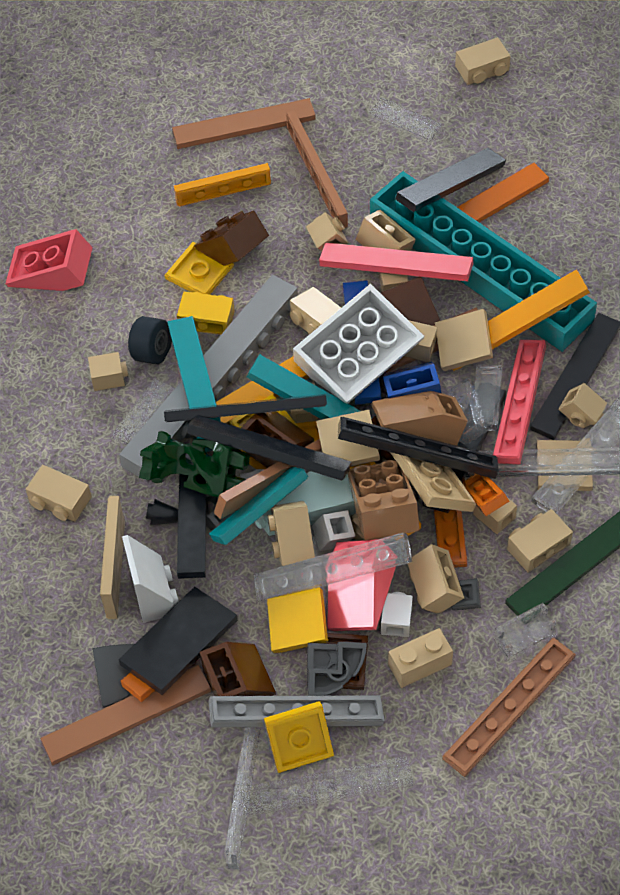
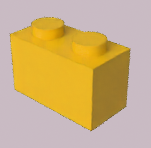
[177,291,235,335]

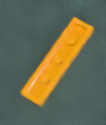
[174,163,271,207]

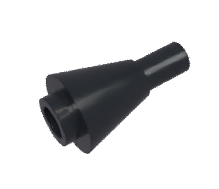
[146,499,178,525]

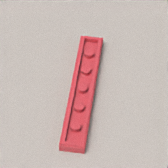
[319,243,473,282]
[493,340,546,464]

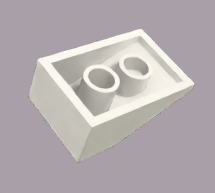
[122,535,179,623]

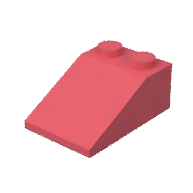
[5,229,93,291]
[327,539,399,631]

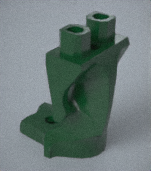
[139,431,250,498]

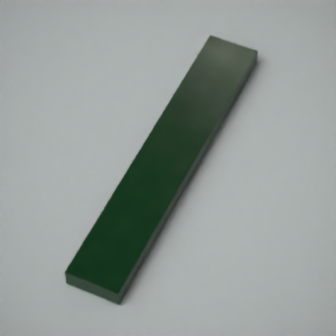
[505,511,620,623]

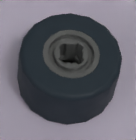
[128,316,172,365]

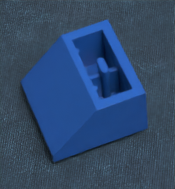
[381,362,442,398]

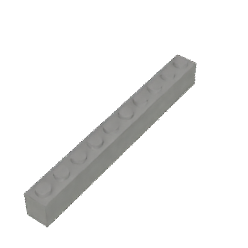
[119,274,298,482]

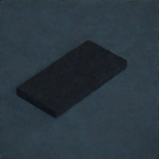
[119,587,238,695]

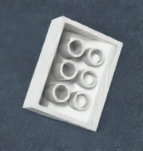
[293,284,424,404]

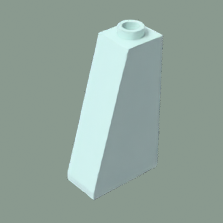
[255,471,356,536]

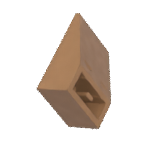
[371,391,468,446]
[347,460,420,541]

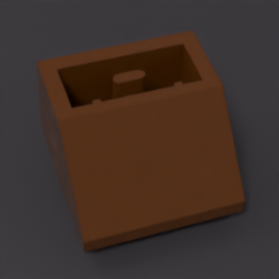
[194,211,269,266]
[241,411,314,468]
[199,642,276,696]

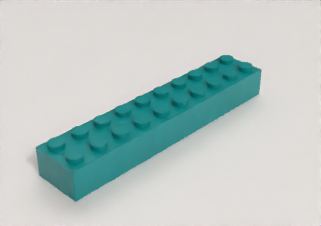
[370,171,597,352]

